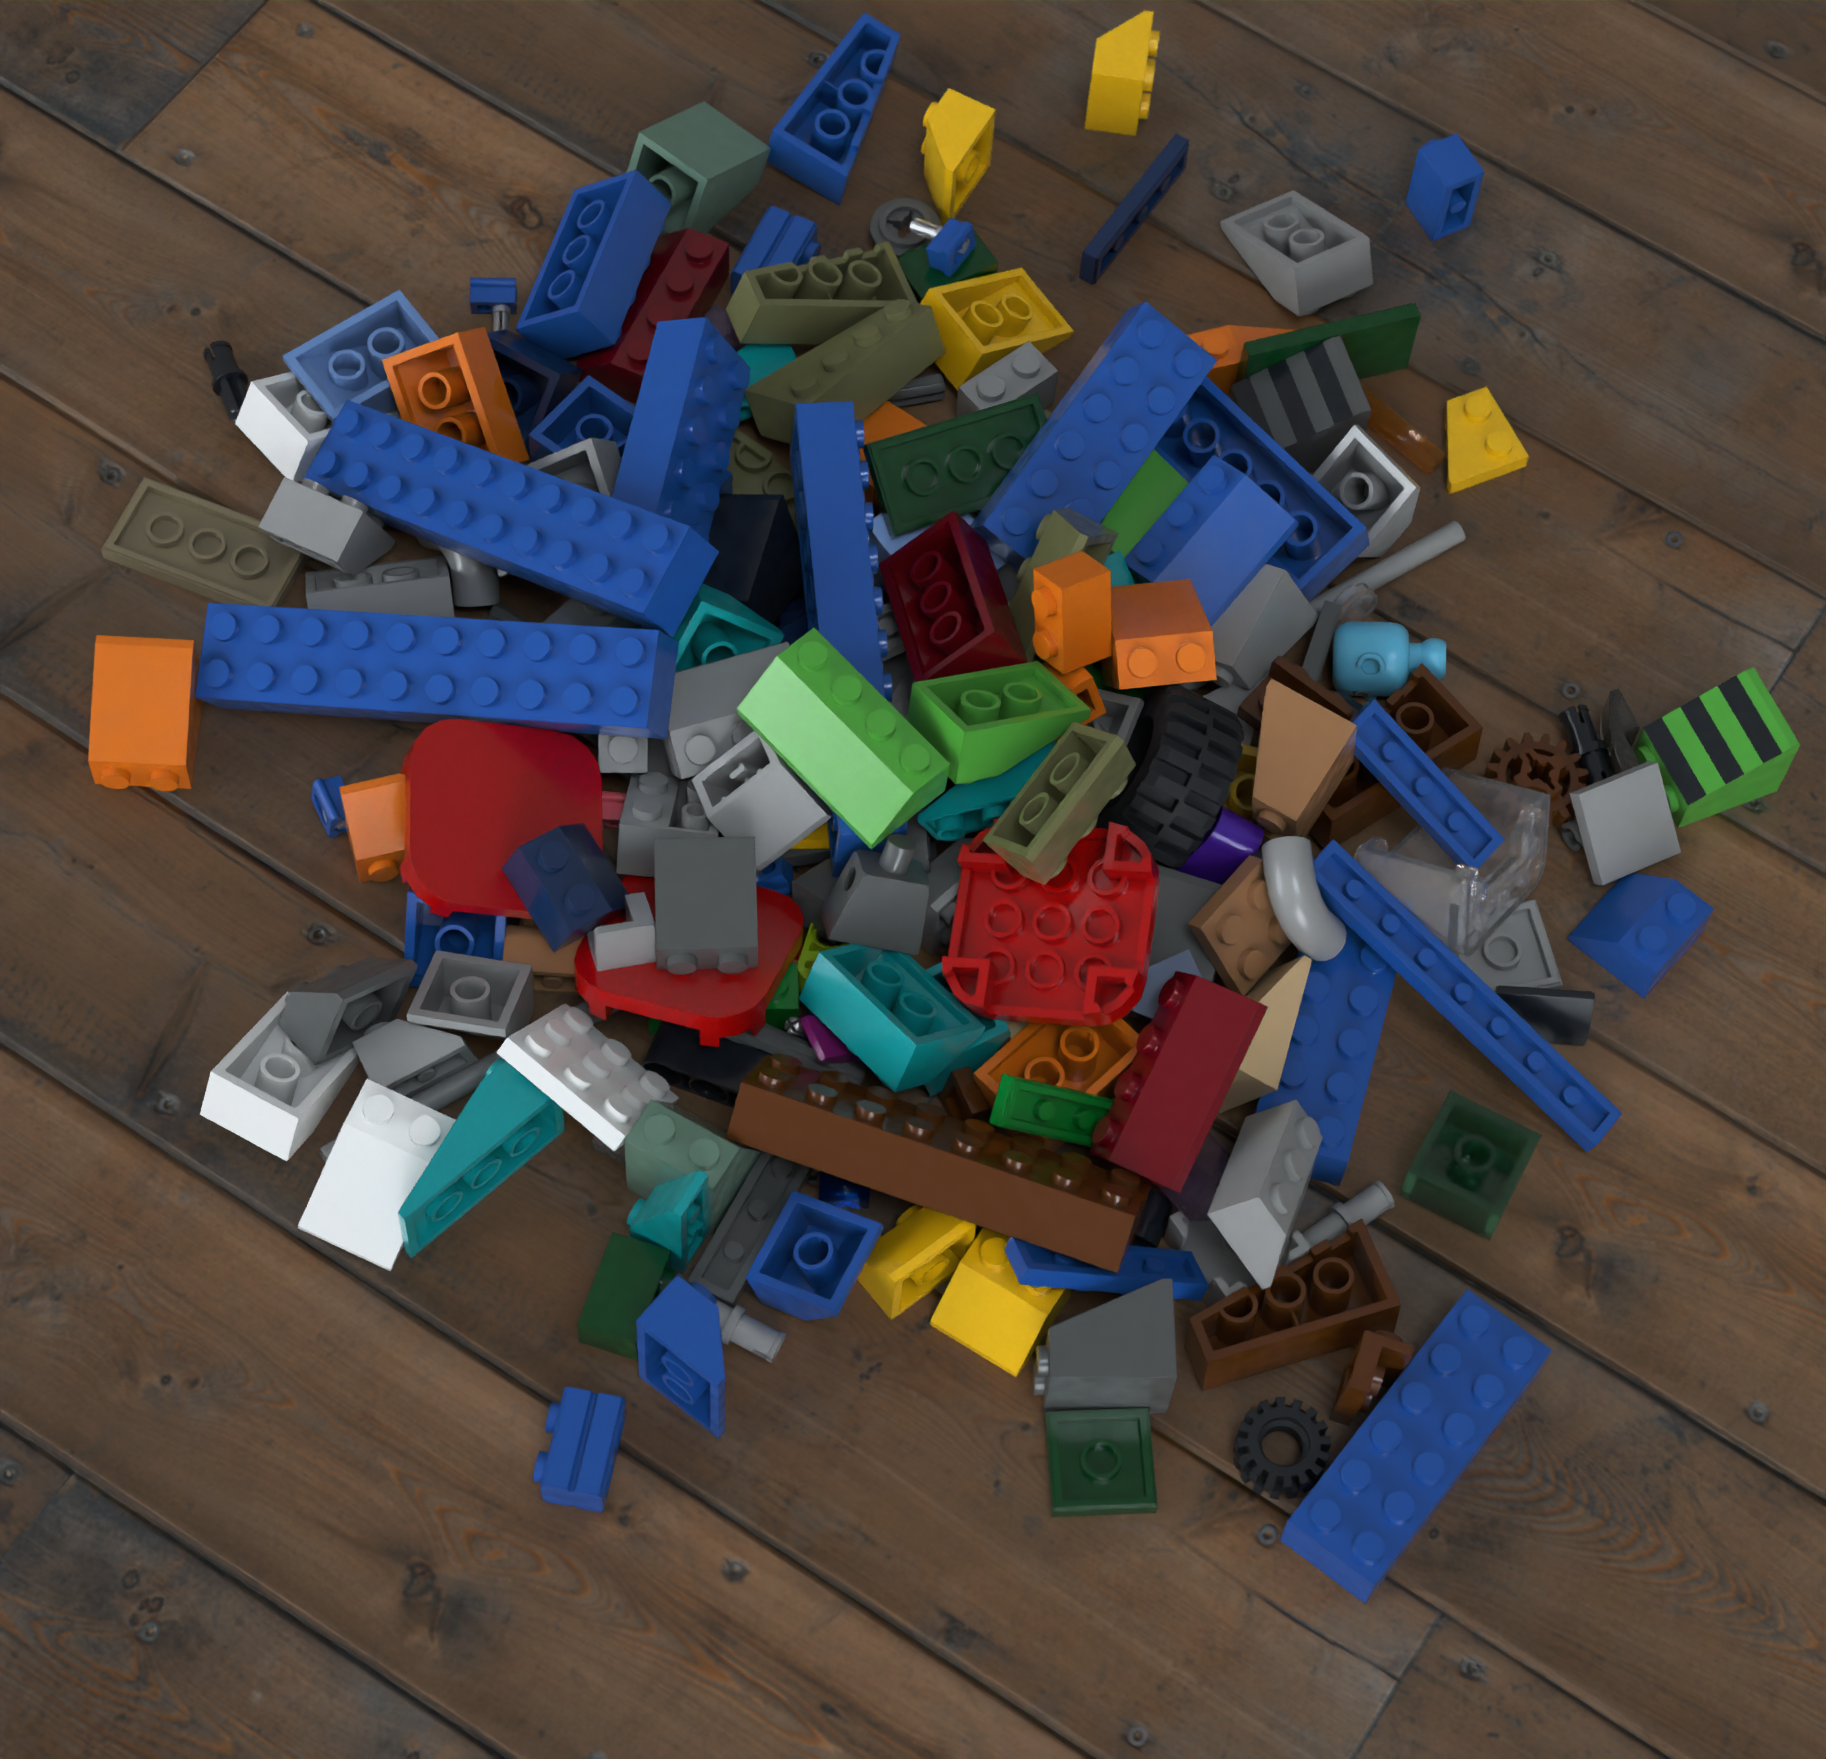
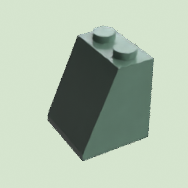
[627,101,771,236]
[624,1099,762,1236]

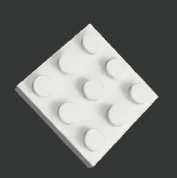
[496,1003,679,1151]

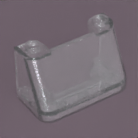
[1354,767,1550,957]

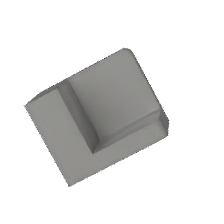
[587,892,656,972]

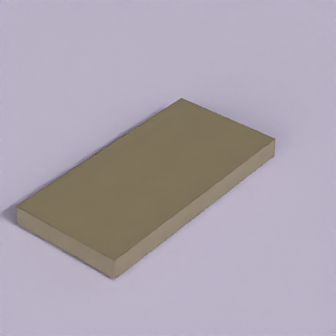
[101,477,309,607]

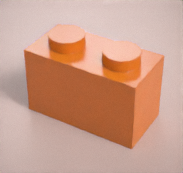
[1031,551,1112,674]

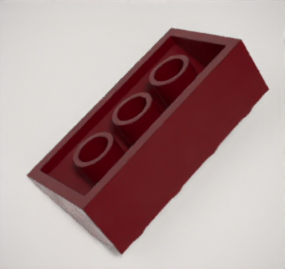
[575,228,729,404]
[879,510,1028,682]
[1089,971,1268,1193]

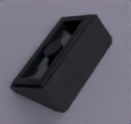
[1494,985,1595,1046]

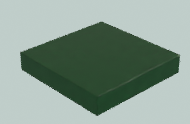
[1044,1408,1158,1517]

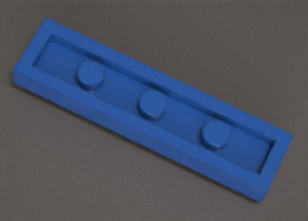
[1350,699,1505,875]
[1004,1236,1209,1301]

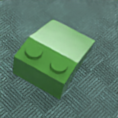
[907,661,1091,784]

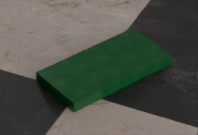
[1236,303,1421,383]
[863,393,1047,537]

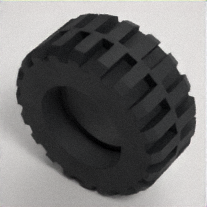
[1094,684,1244,870]

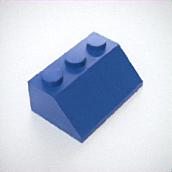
[1124,455,1299,627]
[636,1275,725,1439]

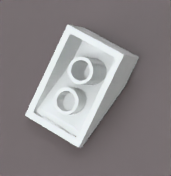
[235,371,401,482]
[200,991,360,1161]
[298,1079,456,1271]

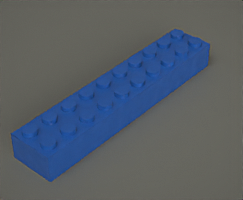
[302,399,719,638]
[789,401,907,878]
[195,603,679,739]

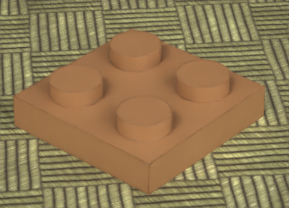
[1188,855,1292,996]

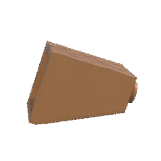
[1252,679,1357,844]

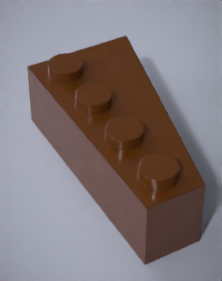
[1309,663,1483,848]
[1184,1219,1401,1391]

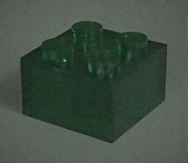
[1399,1090,1542,1240]

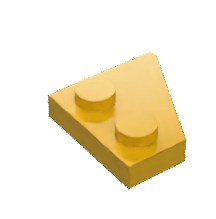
[1444,386,1529,495]

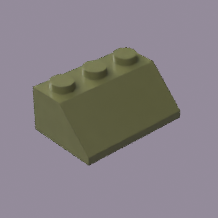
[1007,508,1119,664]
[982,722,1136,885]

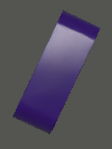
[1176,806,1264,885]

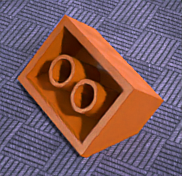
[382,326,530,463]
[339,773,405,883]
[973,1018,1139,1152]

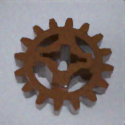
[1483,732,1589,833]

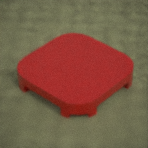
[399,719,603,919]
[942,818,1160,1027]
[574,875,804,1047]

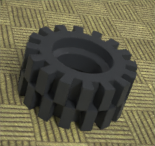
[1233,1397,1331,1500]

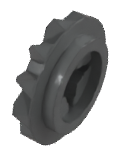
[870,198,941,257]

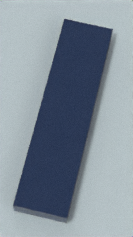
[1079,133,1190,285]

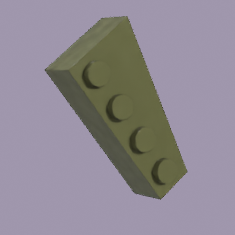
[726,241,918,344]
[745,298,946,444]

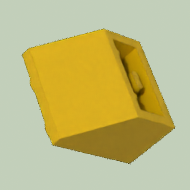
[1084,11,1160,136]

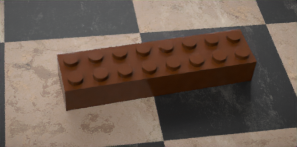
[726,1054,1151,1273]

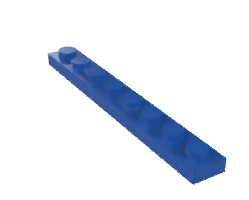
[1313,839,1623,1152]

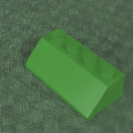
[736,628,950,849]

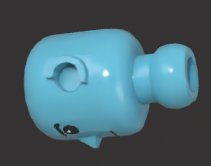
[1332,622,1446,701]

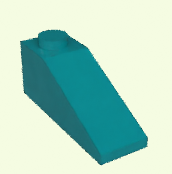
[626,1170,709,1275]

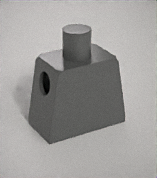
[820,833,930,955]

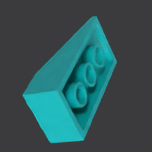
[398,1058,565,1258]

